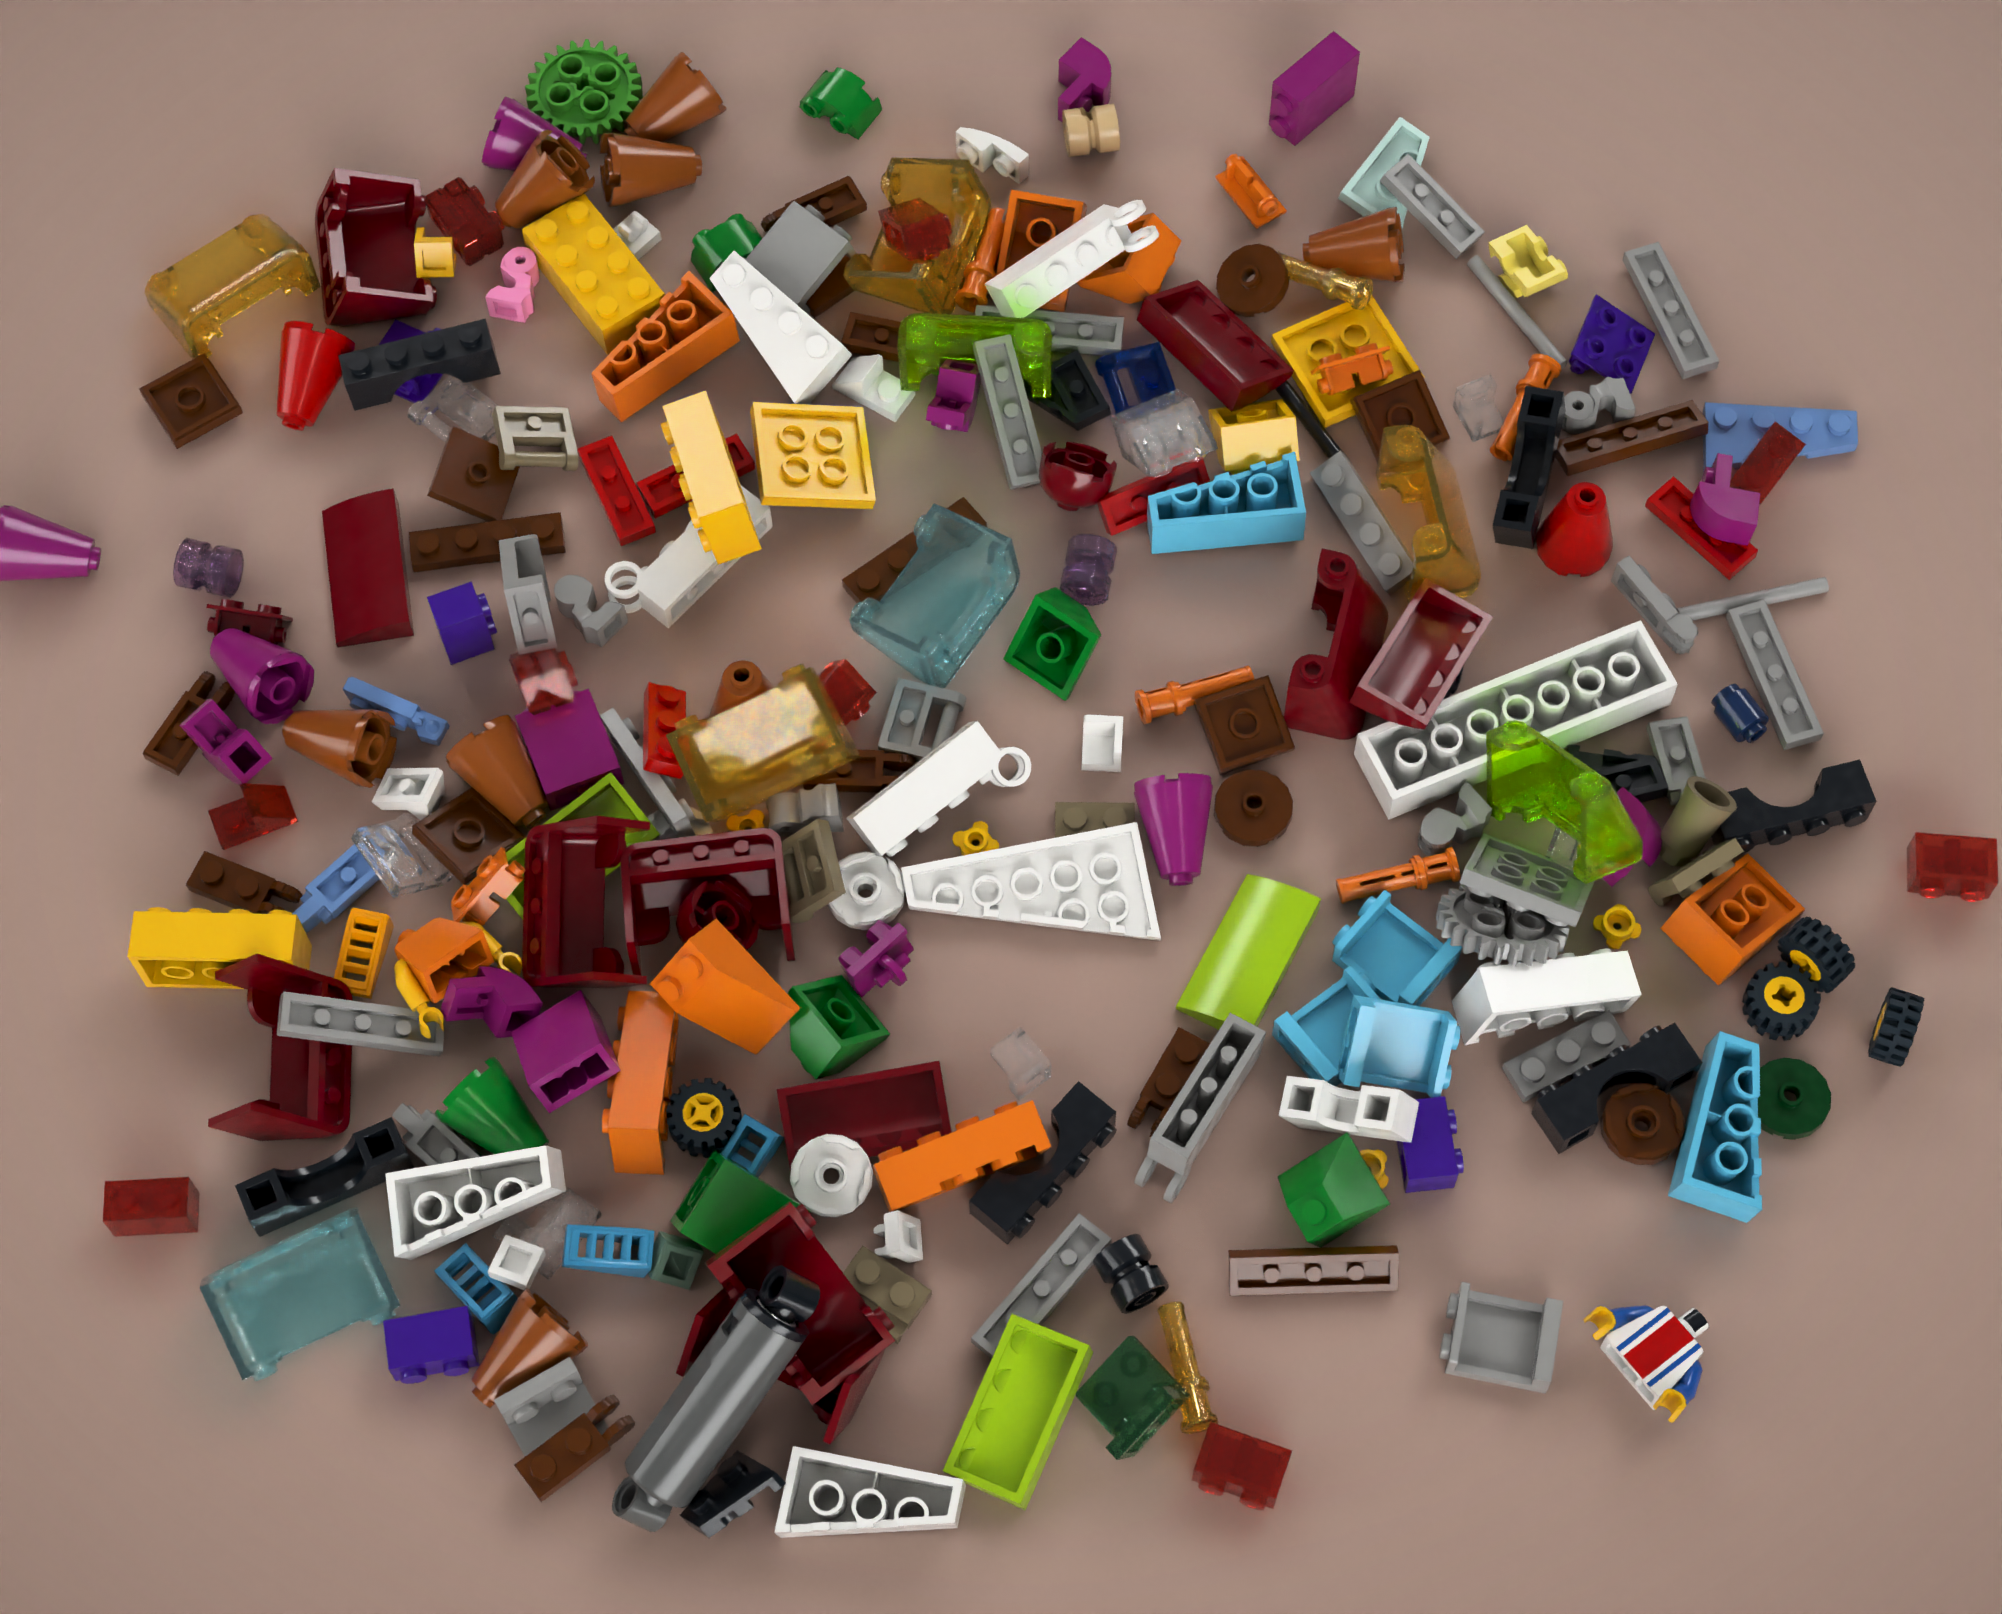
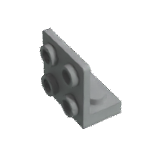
[494,1357,608,1456]

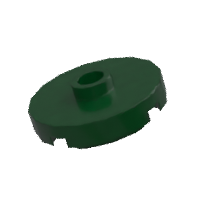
[1758,1058,1831,1140]

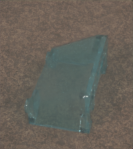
[849,503,1020,688]
[199,1207,401,1381]

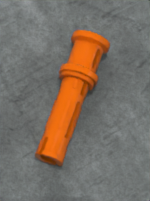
[955,208,1007,313]
[1490,353,1562,461]
[1135,665,1255,725]
[1336,847,1461,904]

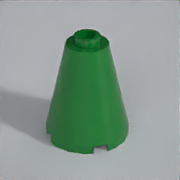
[435,1057,549,1154]

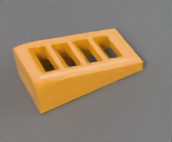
[334,907,394,999]

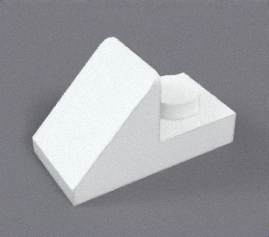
[832,354,915,422]
[372,768,445,820]

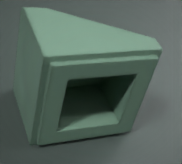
[648,1231,704,1290]

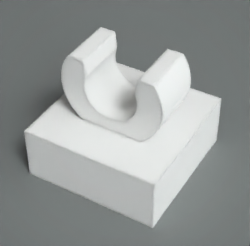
[613,211,662,260]
[874,1210,923,1263]
[488,1235,546,1290]

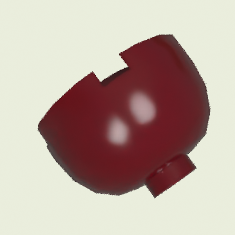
[1039,442,1117,511]
[676,880,759,950]

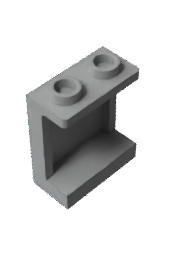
[745,201,856,314]
[499,534,557,655]
[1439,1282,1563,1394]

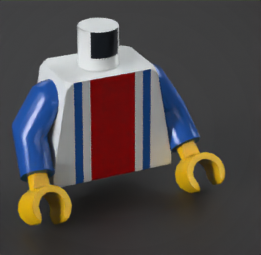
[1583,1305,1709,1423]

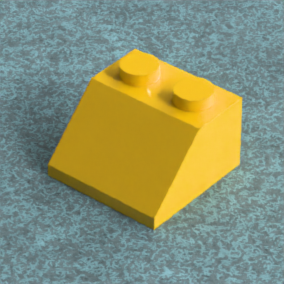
[1208,399,1300,475]

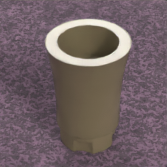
[1659,776,1737,867]

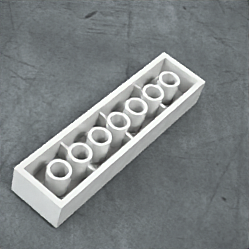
[1354,620,1678,820]

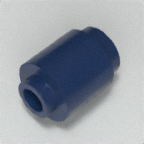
[1711,684,1769,743]

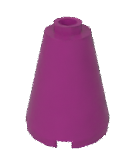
[482,97,588,171]
[0,505,101,581]
[210,628,314,724]
[1134,773,1213,886]

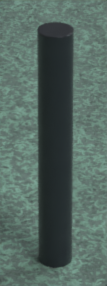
[1275,380,1352,464]

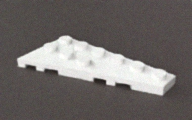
[901,822,1161,941]

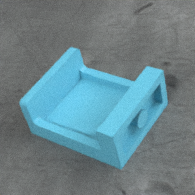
[1332,890,1462,1006]
[1272,965,1381,1086]
[1338,995,1460,1098]

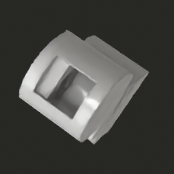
[1562,376,1636,435]
[554,575,628,647]
[1418,780,1492,856]
[766,783,844,837]

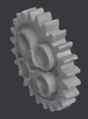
[1435,884,1570,966]

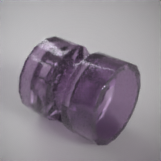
[1060,534,1117,606]
[173,538,244,598]

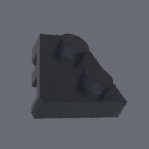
[1022,350,1111,431]
[680,1450,786,1538]

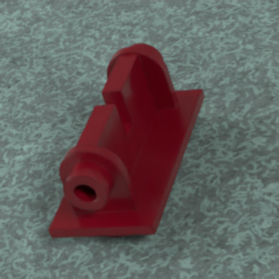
[206,599,293,645]

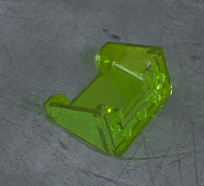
[897,313,1054,398]
[1486,720,1643,884]

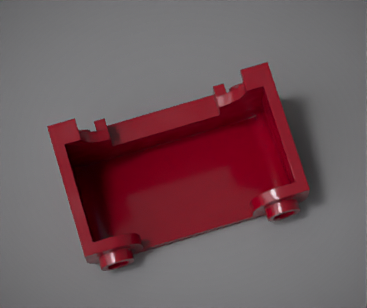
[315,168,437,327]
[1284,548,1388,740]
[705,1201,895,1405]

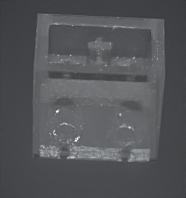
[1111,389,1218,477]

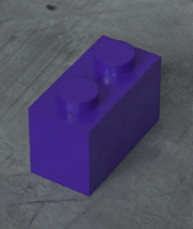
[427,581,497,665]
[1396,1096,1464,1193]
[383,1306,480,1384]

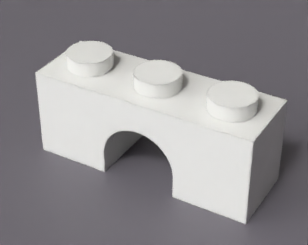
[1279,1076,1419,1143]

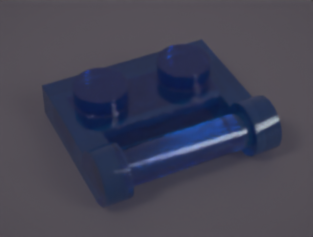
[1095,342,1181,429]

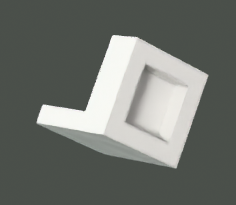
[1081,715,1123,772]

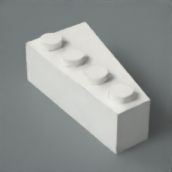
[709,251,852,405]
[1452,948,1642,1045]
[385,1145,566,1260]
[774,1446,966,1538]

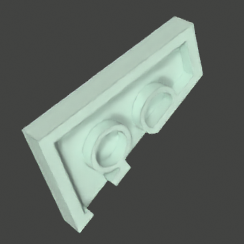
[1338,117,1430,228]

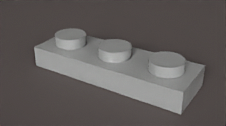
[1380,154,1485,259]
[1502,1010,1631,1103]

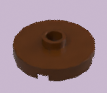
[1216,244,1290,317]
[1214,769,1293,847]
[1600,1083,1685,1165]

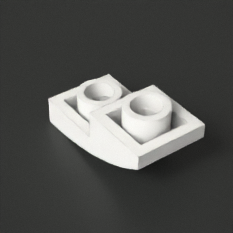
[956,127,1029,184]

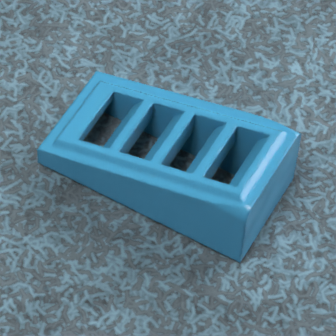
[721,1114,785,1177]
[562,1224,654,1278]
[434,1243,518,1334]

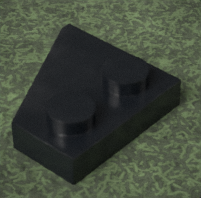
[1566,744,1669,815]

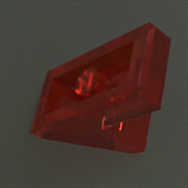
[208,783,298,850]

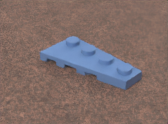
[1703,402,1858,472]

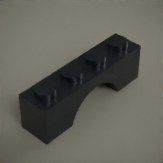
[338,318,501,411]
[1493,386,1566,549]
[1711,759,1877,854]
[1531,1022,1703,1154]
[969,1081,1117,1245]
[235,1117,414,1237]

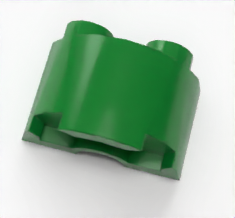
[799,67,883,140]
[691,214,762,292]

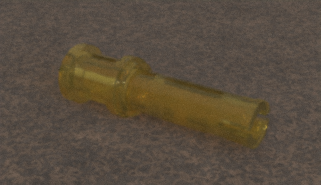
[1276,251,1373,310]
[1157,1302,1219,1434]

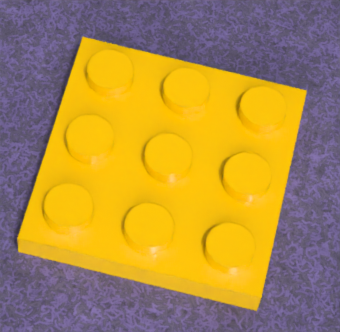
[1271,292,1424,428]
[750,402,876,509]

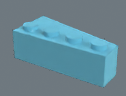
[1147,452,1306,554]
[1668,1031,1762,1223]

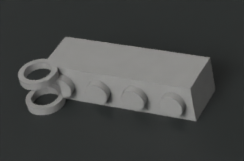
[1134,1013,1266,1203]

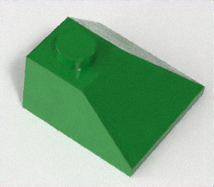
[1003,587,1101,701]
[788,975,890,1080]
[1277,1133,1390,1248]

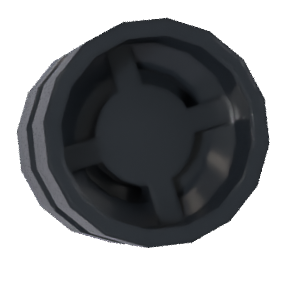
[1093,1234,1169,1314]

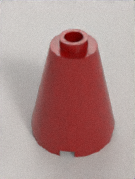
[277,321,355,431]
[1536,482,1613,577]

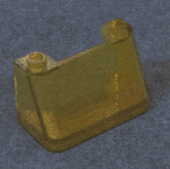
[843,158,991,316]
[145,214,321,360]
[1376,425,1481,604]
[666,664,860,823]

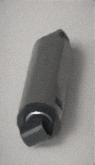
[612,1265,820,1532]

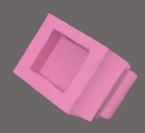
[485,247,540,323]

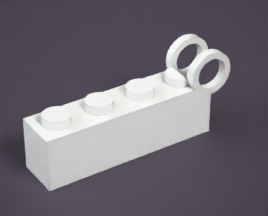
[985,200,1159,321]
[605,485,773,628]
[846,721,1031,857]

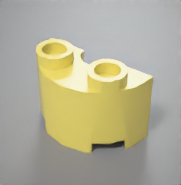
[1488,225,1568,298]

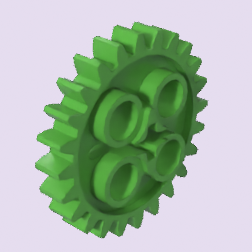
[525,39,643,145]

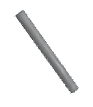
[1467,255,1568,369]
[1676,577,1829,620]

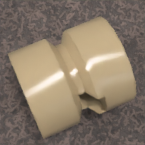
[1062,103,1120,157]

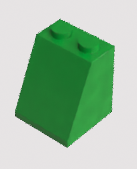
[670,1150,810,1254]

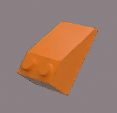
[992,189,1087,312]
[1660,853,1805,986]
[650,918,800,1055]

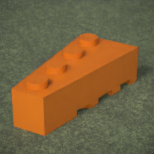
[591,271,740,422]
[602,990,680,1175]
[872,1100,1051,1212]

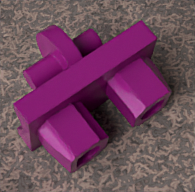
[838,920,914,997]

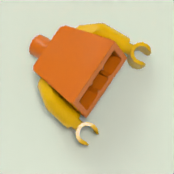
[394,917,522,1039]

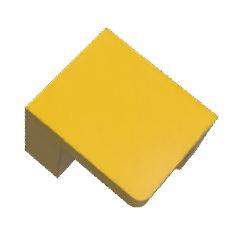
[414,227,457,278]

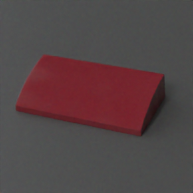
[1137,280,1294,412]
[322,488,414,648]
[1349,578,1493,730]
[776,1061,952,1171]

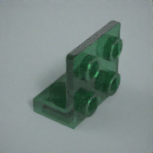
[1076,1336,1191,1460]

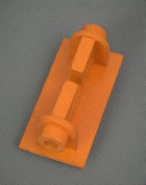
[1215,154,1287,229]
[1311,343,1393,396]
[451,847,526,926]

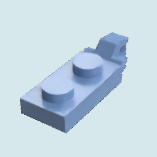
[343,676,450,746]
[292,836,393,933]

